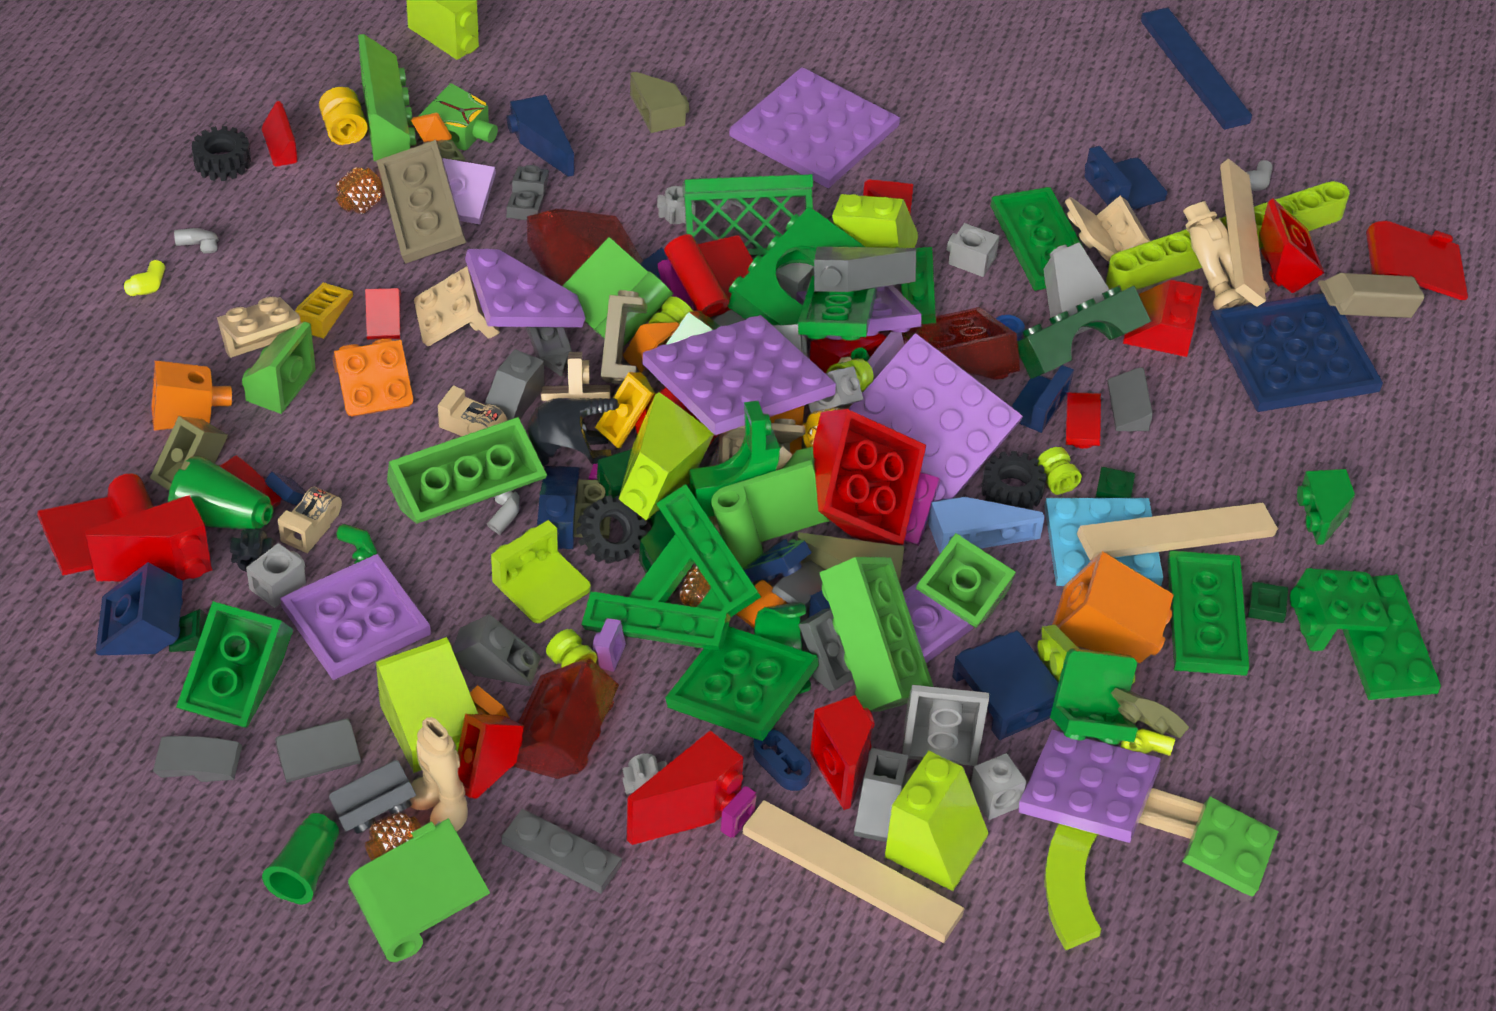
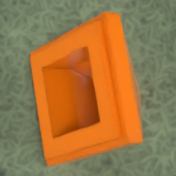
[411,113,452,143]

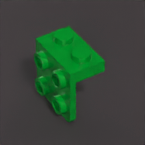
[1289,568,1390,651]
[1050,648,1138,745]

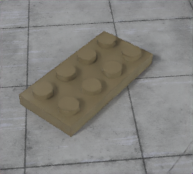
[376,140,466,264]

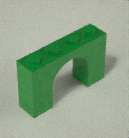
[727,206,865,326]

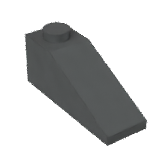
[814,247,916,292]

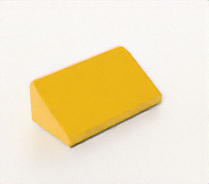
[595,372,654,448]

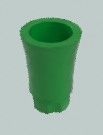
[262,813,339,905]

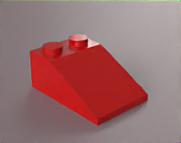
[84,495,212,582]
[627,730,744,845]

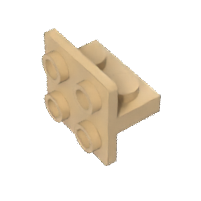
[541,352,610,401]

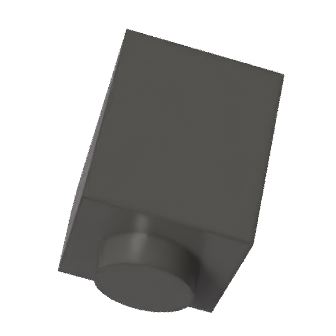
[485,349,545,421]

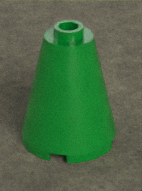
[168,455,273,529]

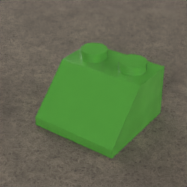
[242,322,316,414]
[916,533,1016,628]

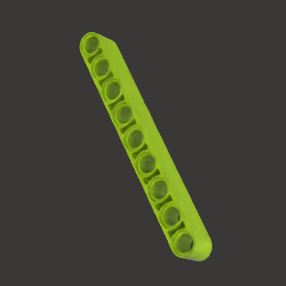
[1106,181,1350,291]

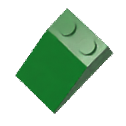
[176,601,293,728]

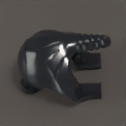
[528,398,619,466]

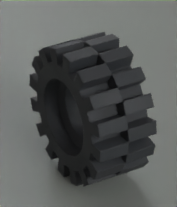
[192,126,251,181]
[981,451,1046,510]
[576,495,646,564]

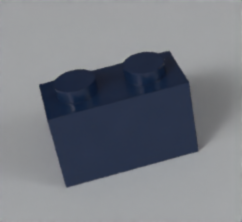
[95,562,183,655]

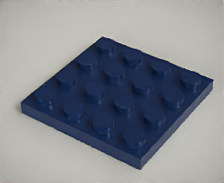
[1209,293,1383,412]

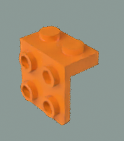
[333,339,413,417]

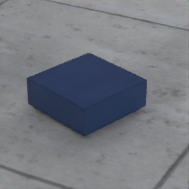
[265,471,307,505]

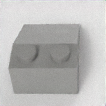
[902,685,989,766]

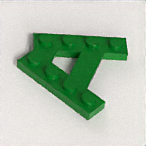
[581,484,761,651]

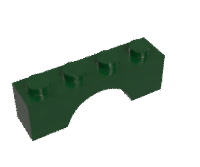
[1014,285,1151,379]
[597,449,693,575]

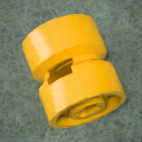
[319,87,368,145]

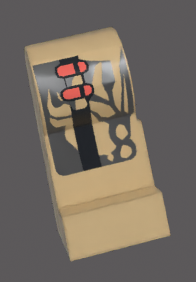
[438,385,507,436]
[278,486,342,553]

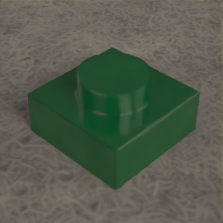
[1095,466,1135,498]
[1248,581,1288,623]

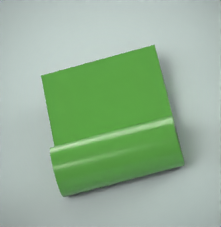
[562,237,673,346]
[711,460,828,568]
[348,818,490,962]

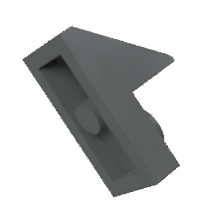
[798,608,853,691]

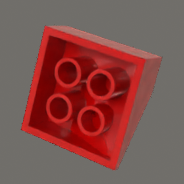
[813,409,926,545]

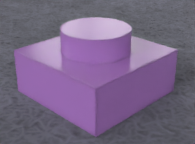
[593,618,626,672]

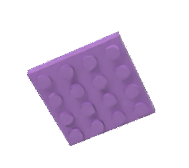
[729,67,900,188]
[643,315,836,435]
[849,333,1023,502]

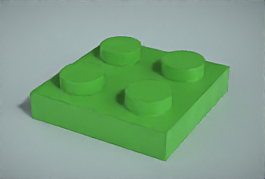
[1182,797,1279,897]

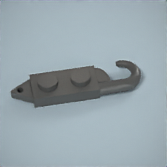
[526,327,572,376]

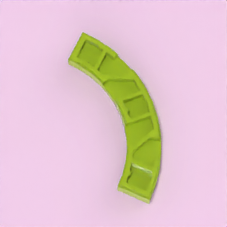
[1044,824,1101,950]

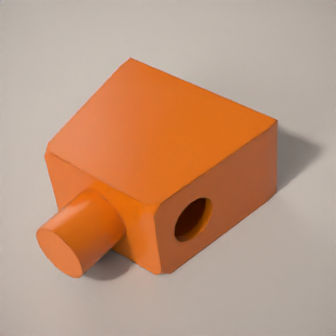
[151,361,232,431]

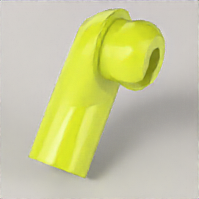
[124,260,165,296]
[1121,729,1175,756]

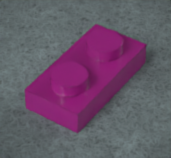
[904,472,941,546]

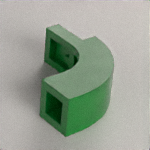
[689,401,780,517]

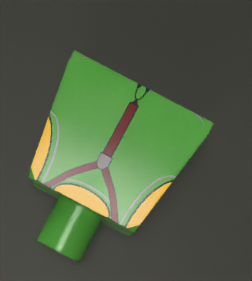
[419,83,498,151]

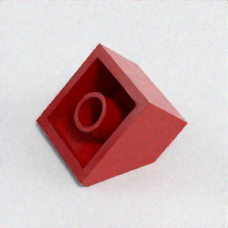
[1259,198,1324,293]
[1123,280,1203,357]
[810,695,875,810]

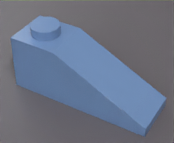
[928,497,1044,553]

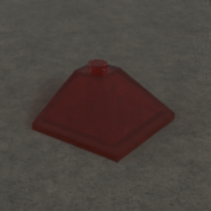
[527,208,643,286]
[889,307,1020,380]

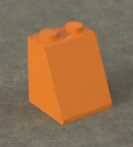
[1052,551,1174,663]

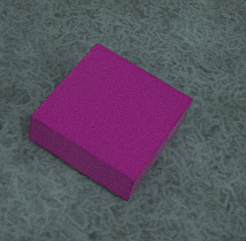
[720,786,756,838]

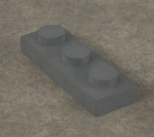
[501,809,622,894]

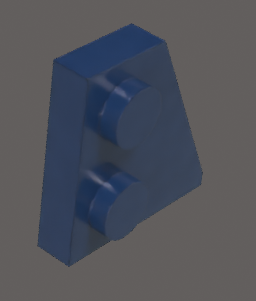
[743,539,812,582]

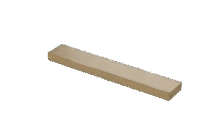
[1220,159,1266,307]
[1077,503,1278,561]
[743,800,964,943]

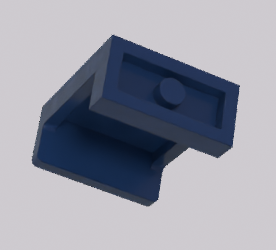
[952,630,1059,740]

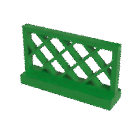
[682,174,813,256]

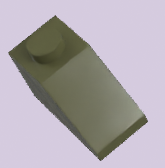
[630,72,689,133]
[150,416,228,491]

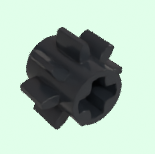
[230,528,274,572]

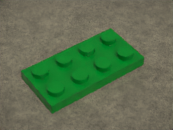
[990,187,1084,291]
[798,276,877,340]
[1167,551,1249,676]
[1342,574,1441,700]

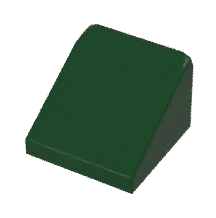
[169,609,208,652]

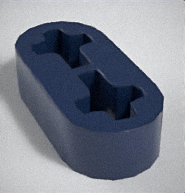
[753,729,811,791]

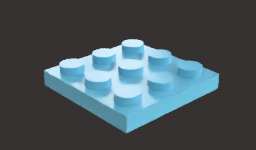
[1045,498,1163,586]

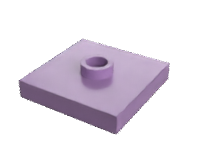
[443,158,496,224]

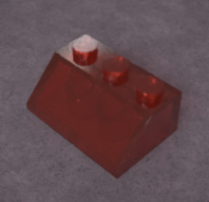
[513,657,619,779]

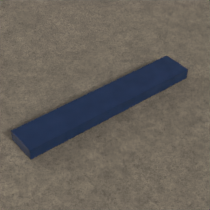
[1141,7,1252,130]

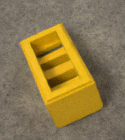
[294,282,353,339]

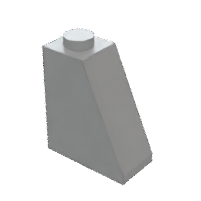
[1043,242,1110,335]

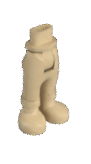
[1183,201,1270,310]
[410,717,468,832]

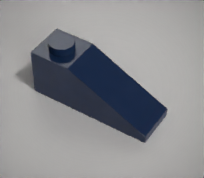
[507,94,574,177]
[537,466,580,549]

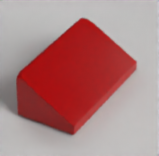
[262,101,298,167]

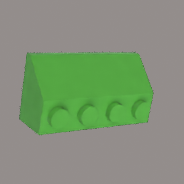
[358,34,416,161]
[387,417,547,524]
[819,557,934,712]

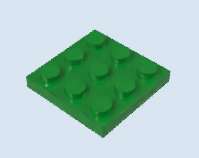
[665,626,819,741]

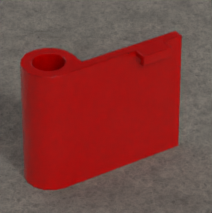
[1366,221,1468,300]
[664,234,753,317]
[37,473,154,576]

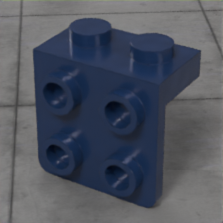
[1084,146,1167,210]

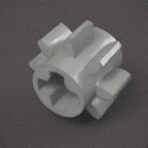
[657,186,696,224]
[622,754,667,794]

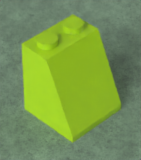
[406,0,479,60]
[832,194,918,248]
[619,392,714,520]
[376,637,478,773]
[885,750,988,891]

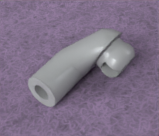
[1246,160,1273,191]
[174,228,219,253]
[487,491,520,535]

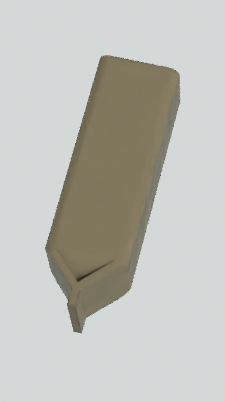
[1318,273,1424,318]

